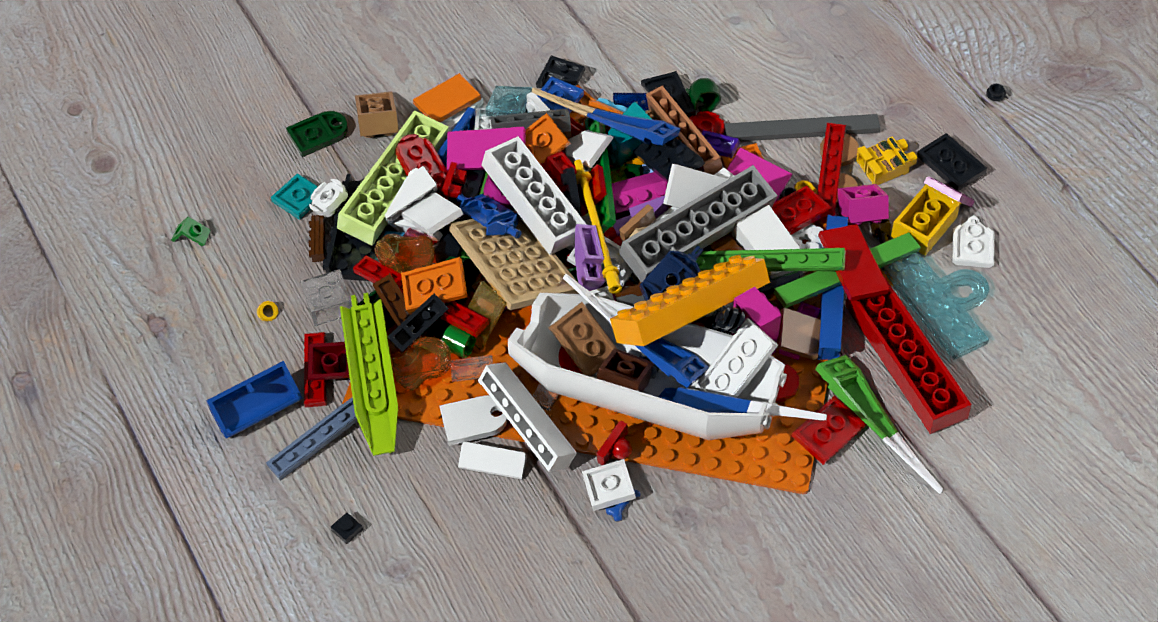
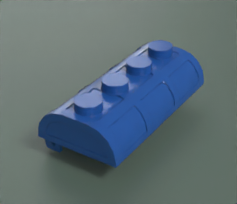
[206,361,303,439]

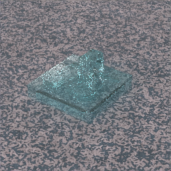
[485,86,532,116]

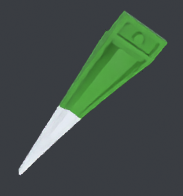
[815,355,943,494]

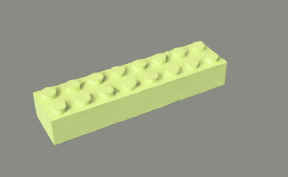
[337,110,448,245]

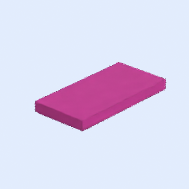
[447,127,526,171]

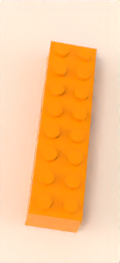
[610,255,770,346]

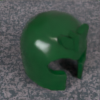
[686,78,721,112]

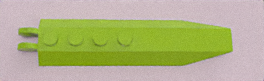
[340,293,398,456]

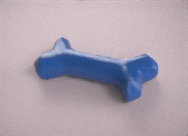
[606,489,641,522]

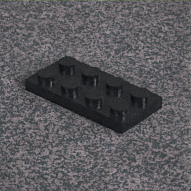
[633,137,705,183]

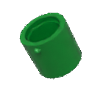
[441,324,476,359]

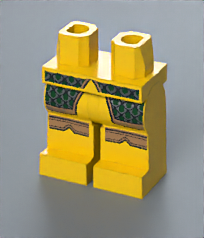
[856,136,917,185]

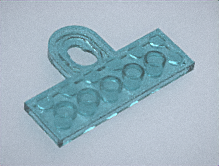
[881,252,989,360]

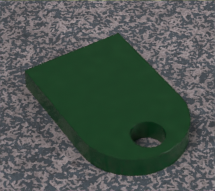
[286,111,348,157]

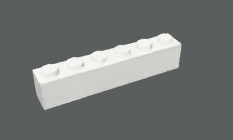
[478,362,577,472]

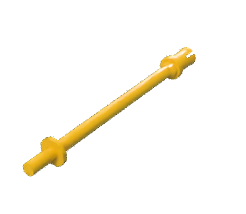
[574,159,622,293]

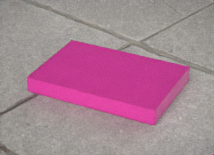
[727,148,792,202]

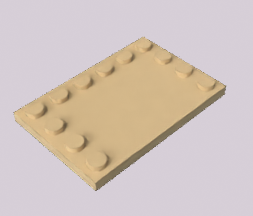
[449,210,579,310]

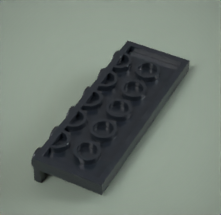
[323,174,382,281]

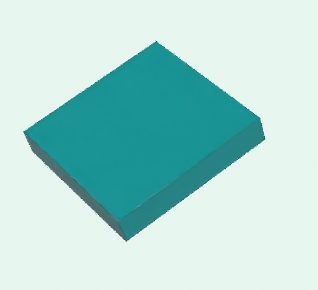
[270,173,318,220]

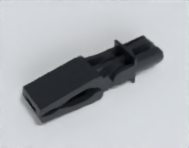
[704,306,745,335]

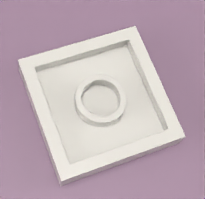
[582,459,636,511]

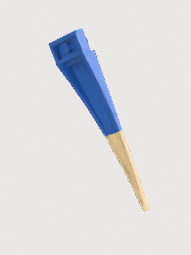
[532,88,681,145]

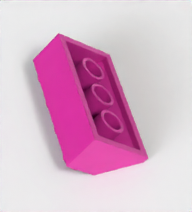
[612,172,672,220]

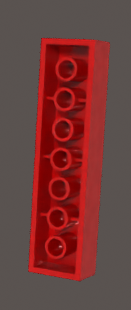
[845,277,972,434]

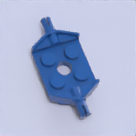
[457,194,522,239]

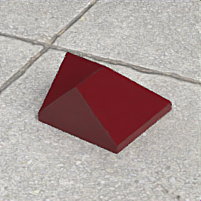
[308,341,350,381]

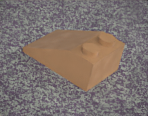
[355,91,399,138]

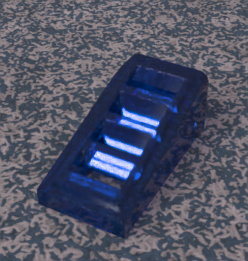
[612,93,649,111]

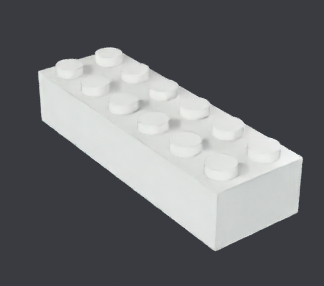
[482,136,587,255]

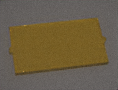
[468,281,507,350]

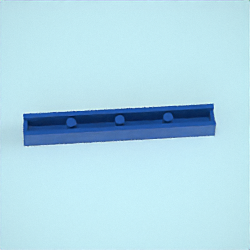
[817,215,848,360]

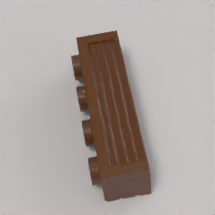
[309,215,325,262]

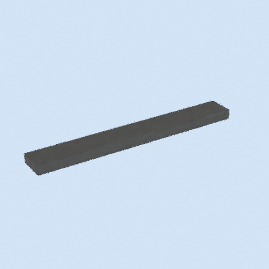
[725,114,880,141]

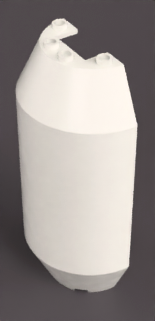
[508,293,787,440]

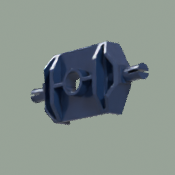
[639,246,704,301]

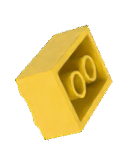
[891,184,961,256]

